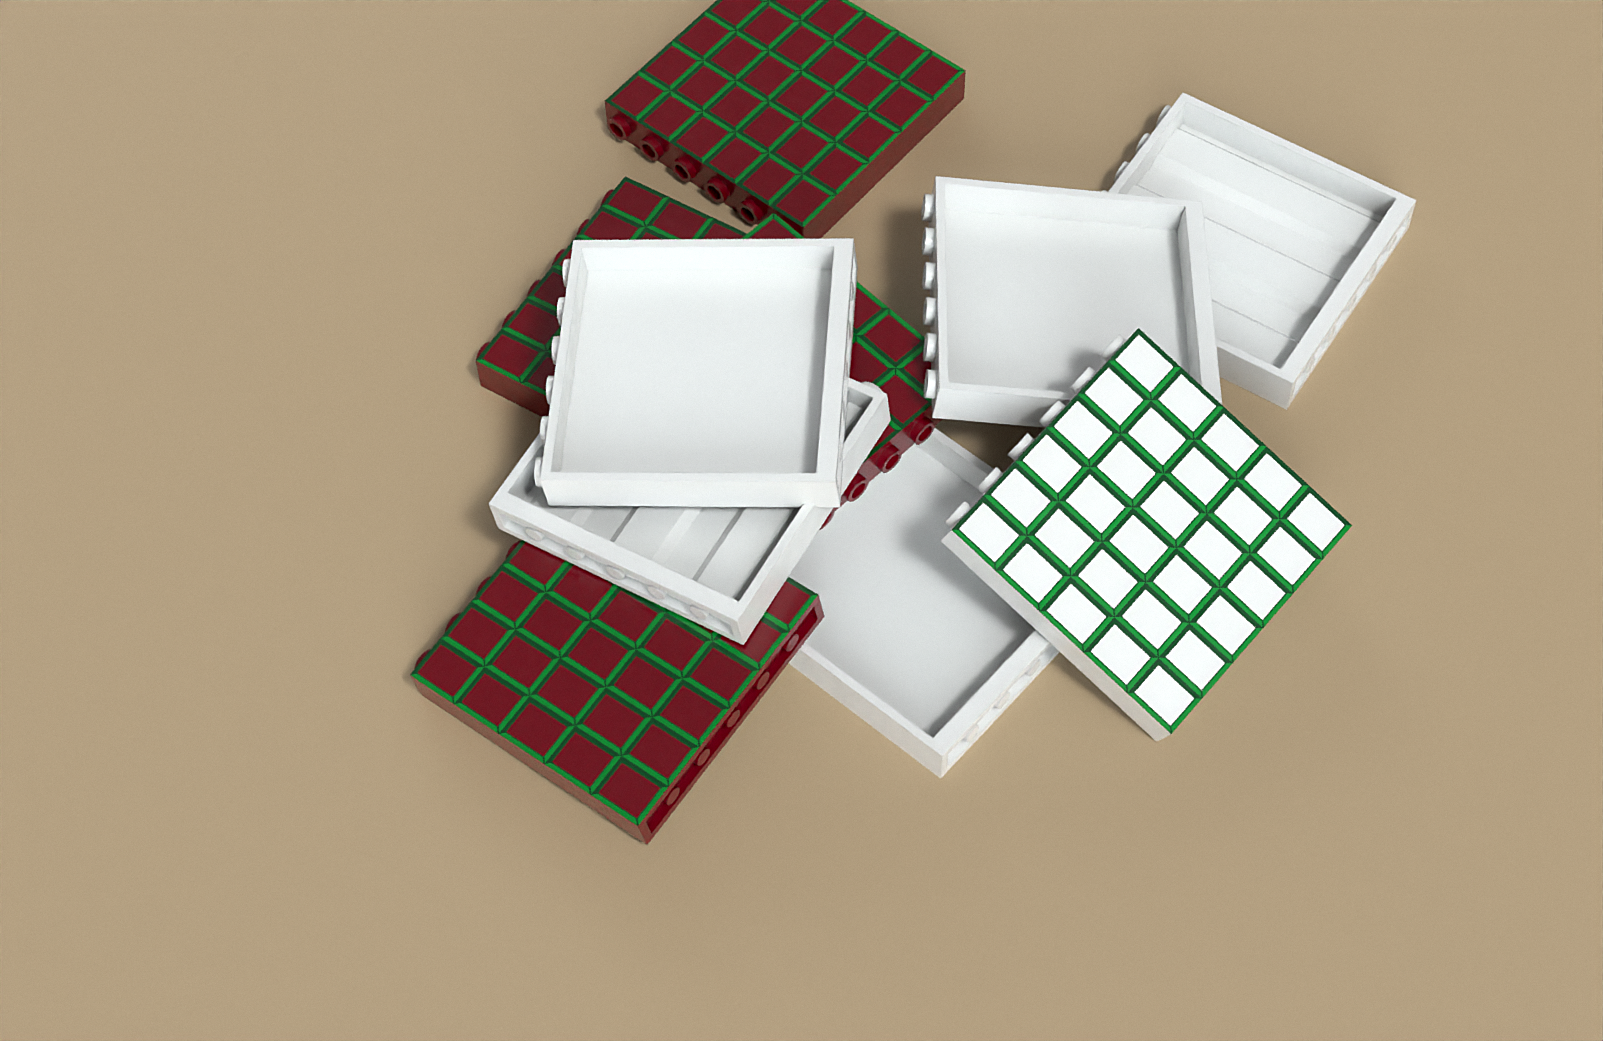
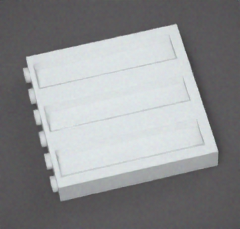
[1101,93,1416,410]
[489,378,891,645]

